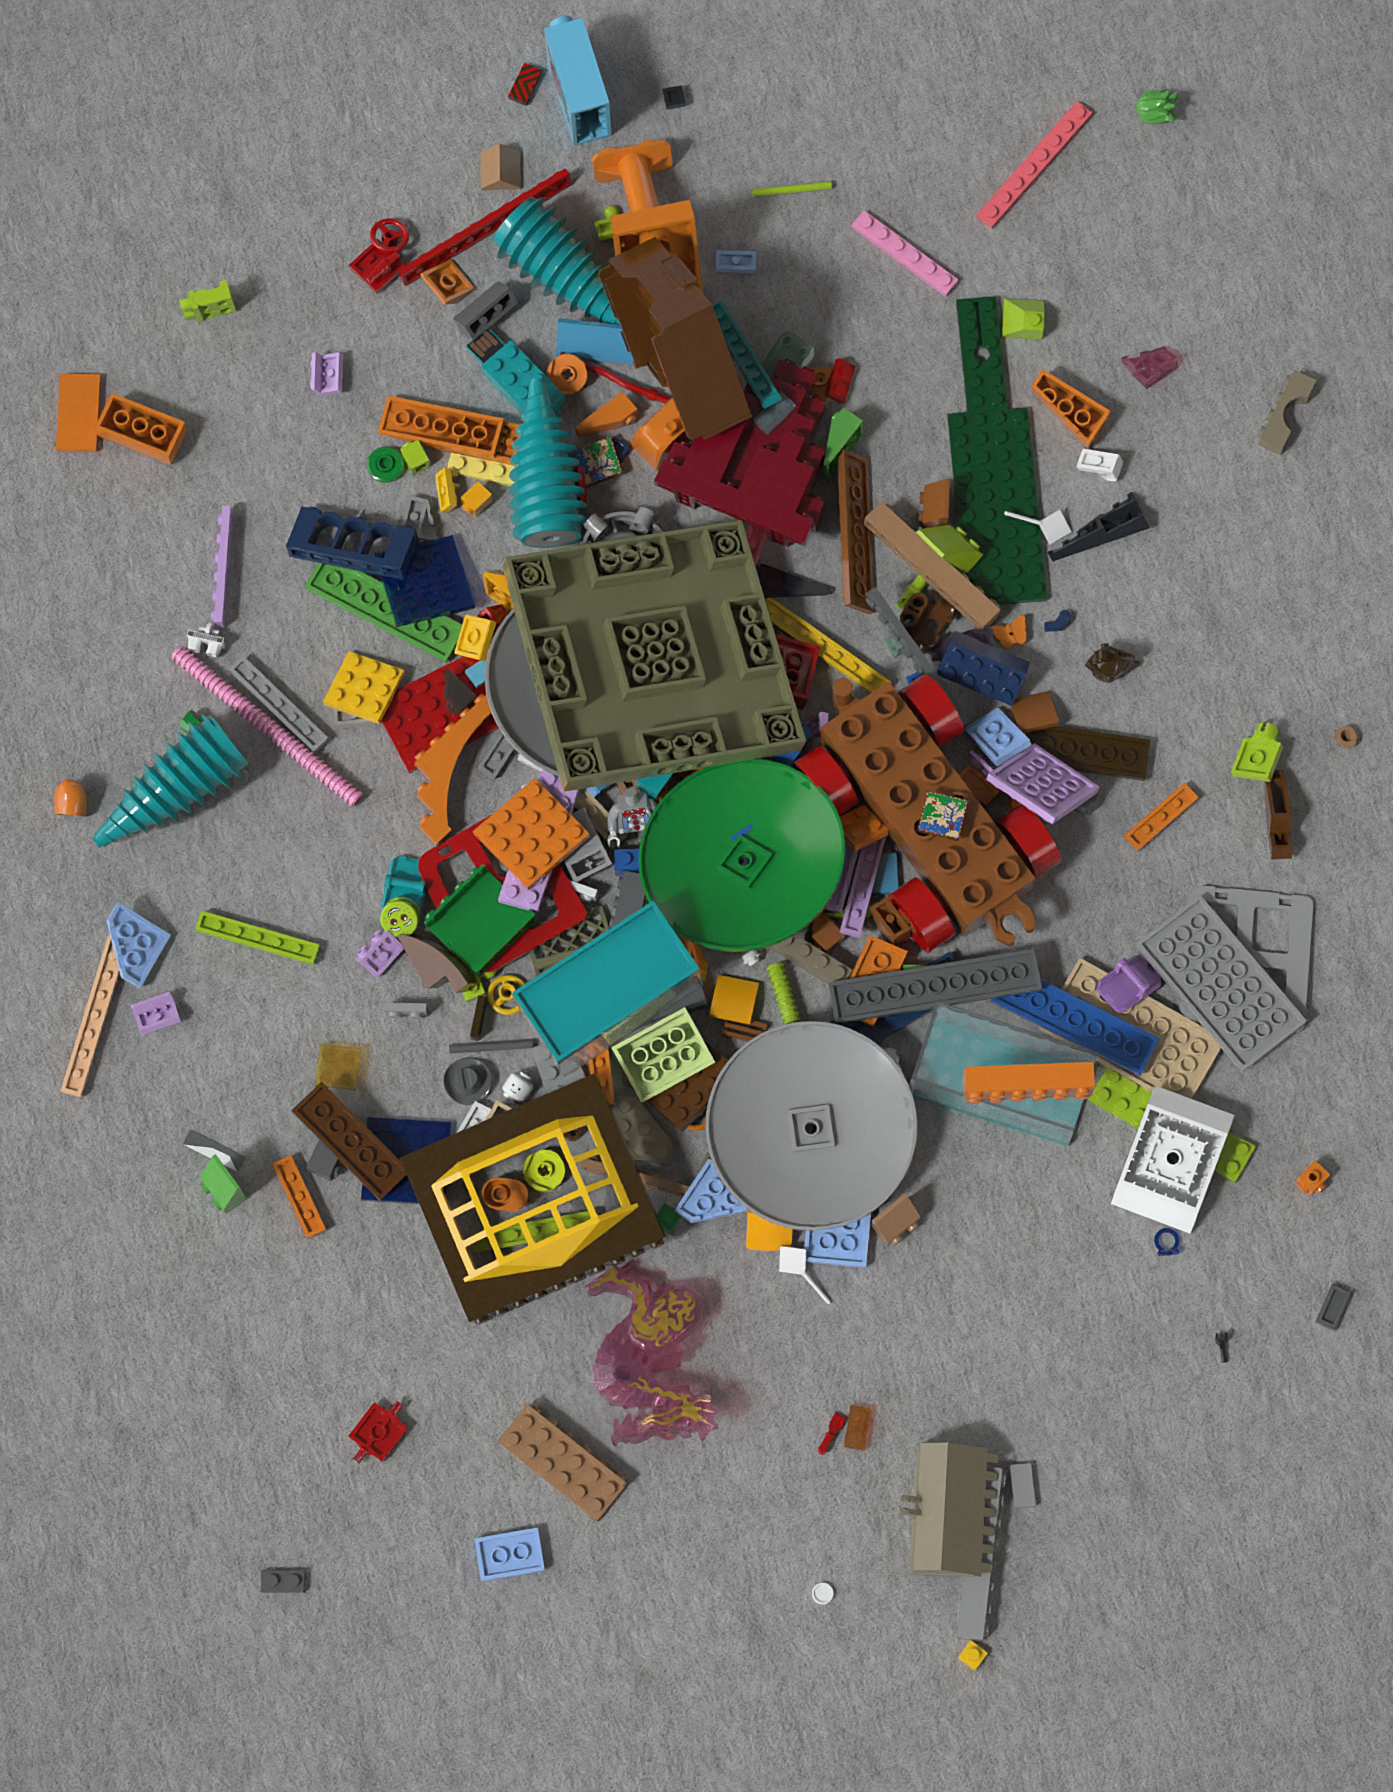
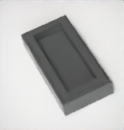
[1315,1283,1352,1331]

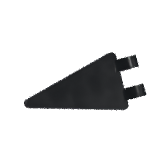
[755,564,830,598]

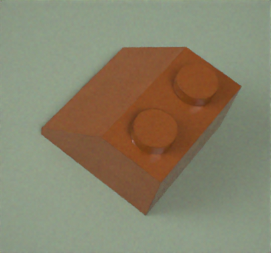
[918,479,950,529]

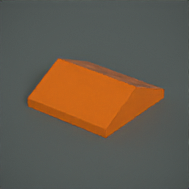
[420,259,475,305]

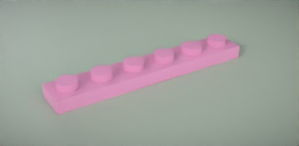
[851,211,958,297]

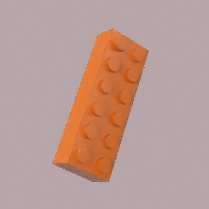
[963,1062,1095,1104]

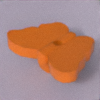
[811,366,833,402]
[990,615,1026,650]

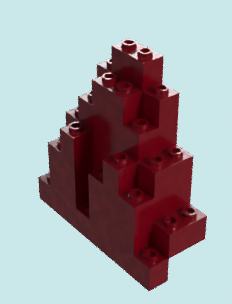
[654,359,826,547]

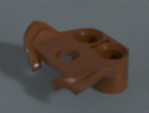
[900,593,955,654]

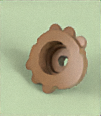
[1334,725,1359,749]

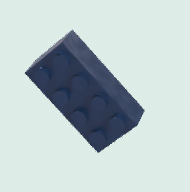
[937,630,1030,706]

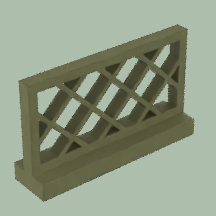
[529,906,609,977]

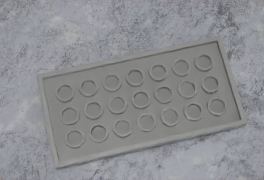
[1135,895,1307,1073]

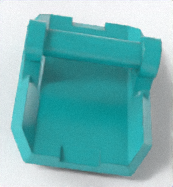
[381,855,427,914]

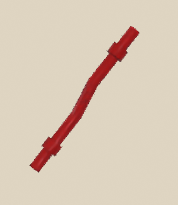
[560,352,671,404]

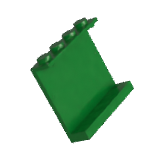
[424,864,537,977]

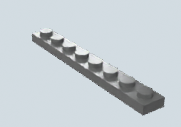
[865,587,971,726]

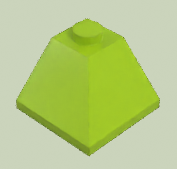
[1002,298,1044,340]

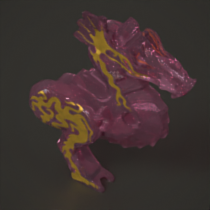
[585,1260,718,1447]

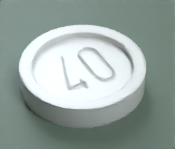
[812,1583,833,1605]

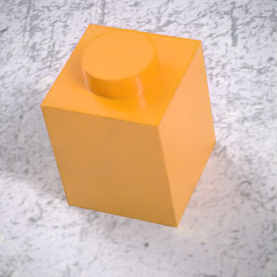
[461,481,493,517]

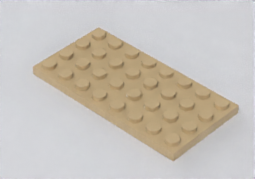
[1039,958,1221,1099]

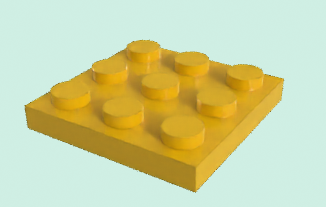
[323,651,405,724]

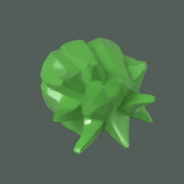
[1135,90,1180,125]

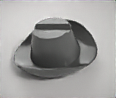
[443,1058,491,1105]

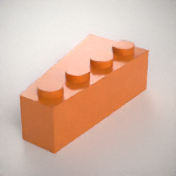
[1031,369,1111,450]

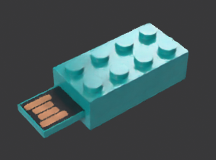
[465,328,566,418]

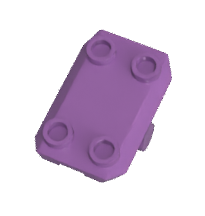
[1096,956,1161,1012]

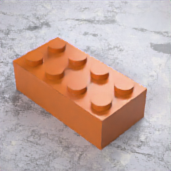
[95,393,188,465]

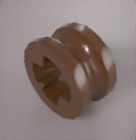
[564,1127,582,1142]

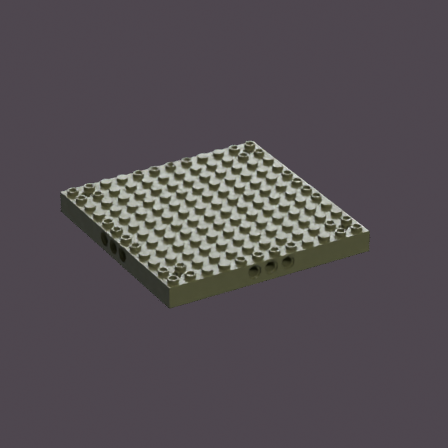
[503,520,806,792]

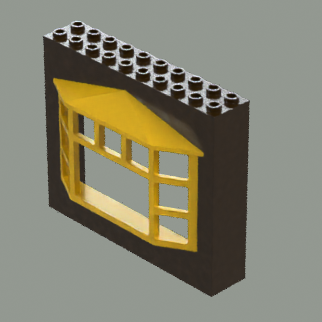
[400,1073,667,1325]

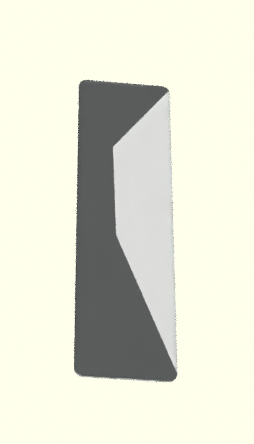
[183,1130,245,1172]

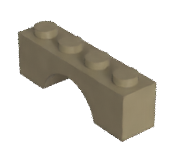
[1257,370,1317,455]

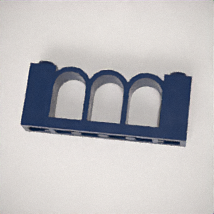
[286,506,419,580]

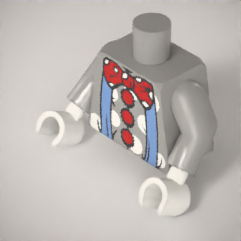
[607,788,658,847]

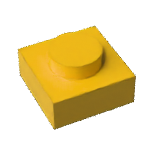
[958,1640,988,1671]

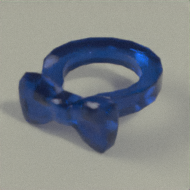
[1154,1228,1180,1257]

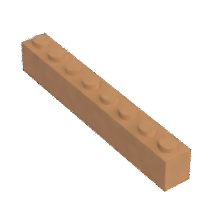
[864,501,1000,632]

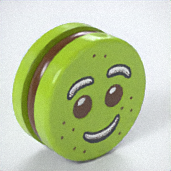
[380,897,421,938]

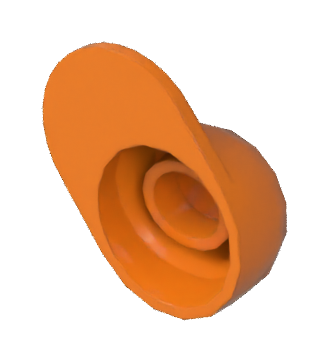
[482,1178,528,1212]

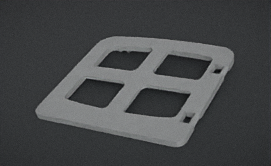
[1179,886,1313,1032]

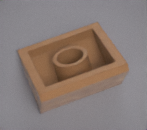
[481,143,521,190]

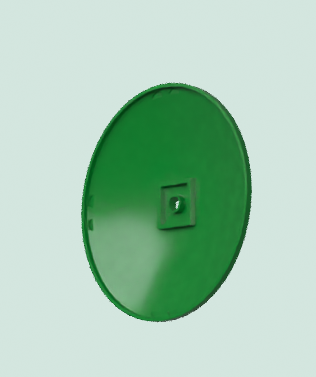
[638,759,846,952]

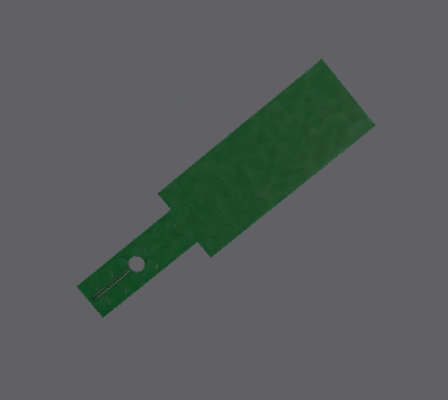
[947,296,1047,605]

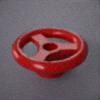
[370,218,410,253]

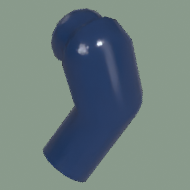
[1044,610,1071,632]

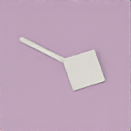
[1004,509,1071,545]
[779,1246,831,1304]

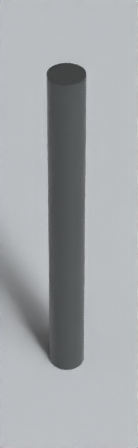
[449,1040,533,1054]

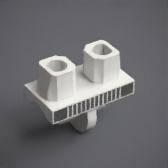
[187,622,226,658]

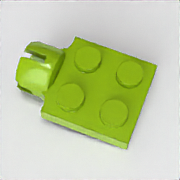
[1231,722,1283,782]

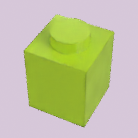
[400,440,431,475]

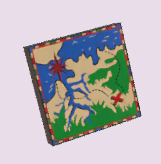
[573,436,624,488]
[918,791,968,841]

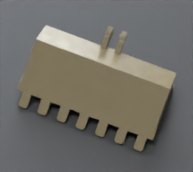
[899,1442,998,1577]

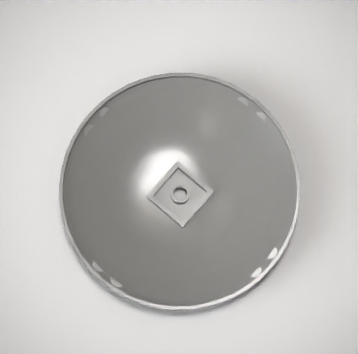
[706,1021,917,1231]

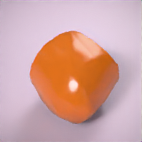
[54,778,88,817]

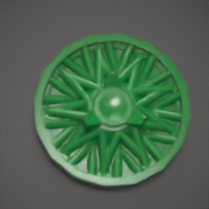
[367,446,405,483]

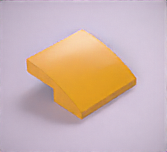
[709,975,759,1024]
[746,1210,792,1251]

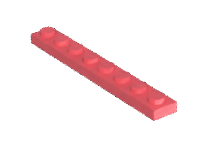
[976,101,1092,229]

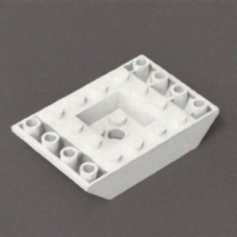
[1111,1086,1234,1233]

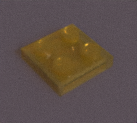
[314,1044,362,1090]

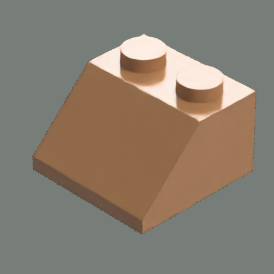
[871,1194,921,1247]

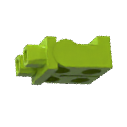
[179,279,236,322]

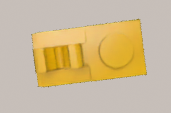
[435,467,460,513]

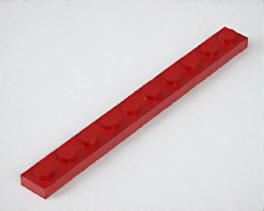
[397,168,572,286]

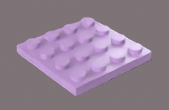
[987,743,1100,824]

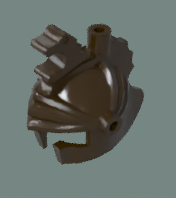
[1085,643,1140,683]

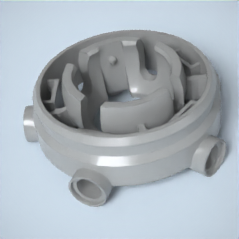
[581,507,663,545]

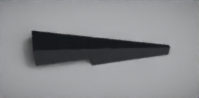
[1048,492,1150,562]

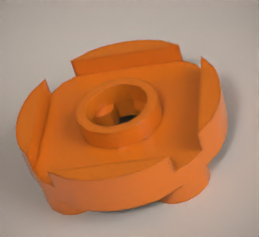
[547,354,588,394]

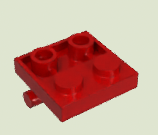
[349,239,404,294]

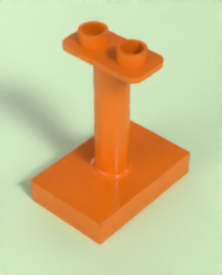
[592,139,703,293]

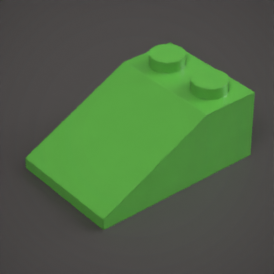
[824,407,863,481]
[200,1154,246,1214]

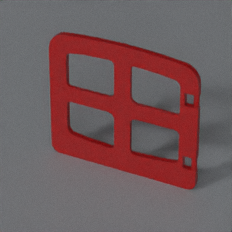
[418,815,587,973]

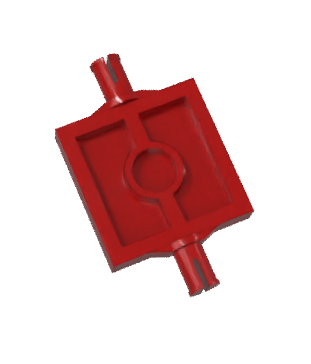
[348,1401,408,1464]

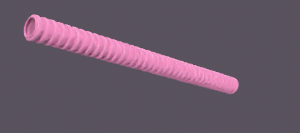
[172,646,363,807]

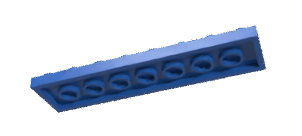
[990,979,1159,1076]

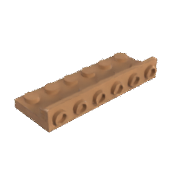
[497,1403,626,1522]

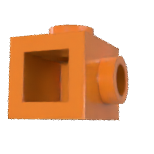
[1295,1160,1330,1196]

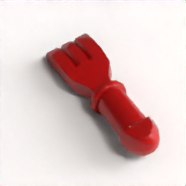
[818,1412,847,1455]

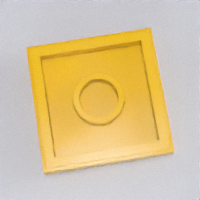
[454,615,496,661]

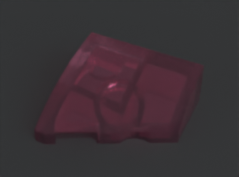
[1121,347,1178,389]

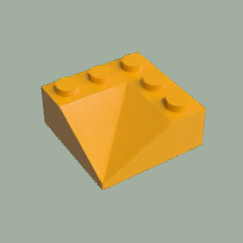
[483,570,513,612]

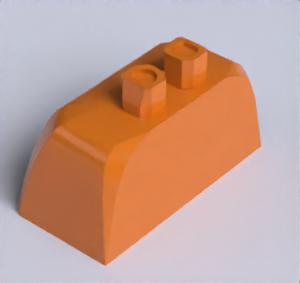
[630,398,690,471]

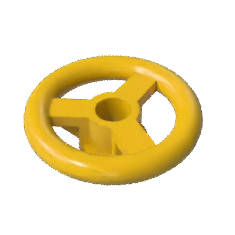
[487,975,525,1015]

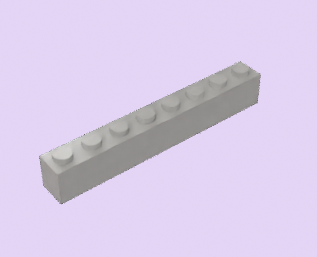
[956,1466,1006,1642]

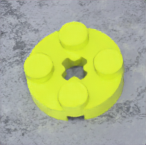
[523,1149,565,1192]

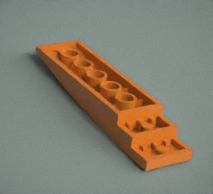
[377,396,520,465]

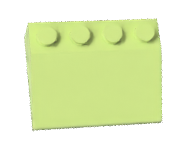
[611,1007,715,1103]

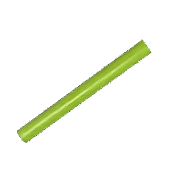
[752,181,832,197]

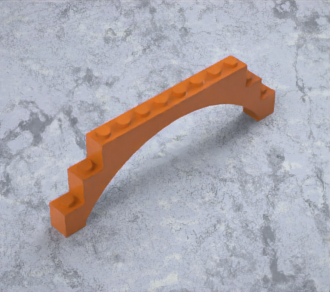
[414,693,492,846]

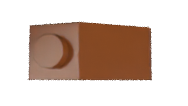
[870,897,911,946]
[812,911,845,954]

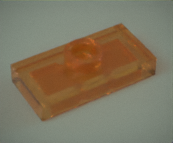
[844,1405,871,1451]

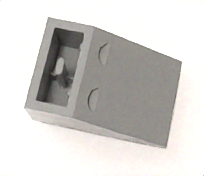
[564,808,612,882]

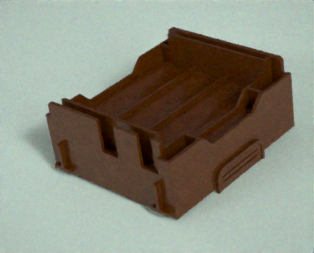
[598,237,752,440]

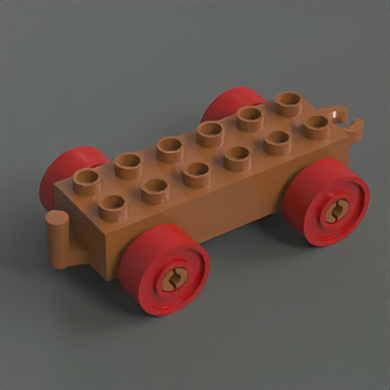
[792,674,1061,953]

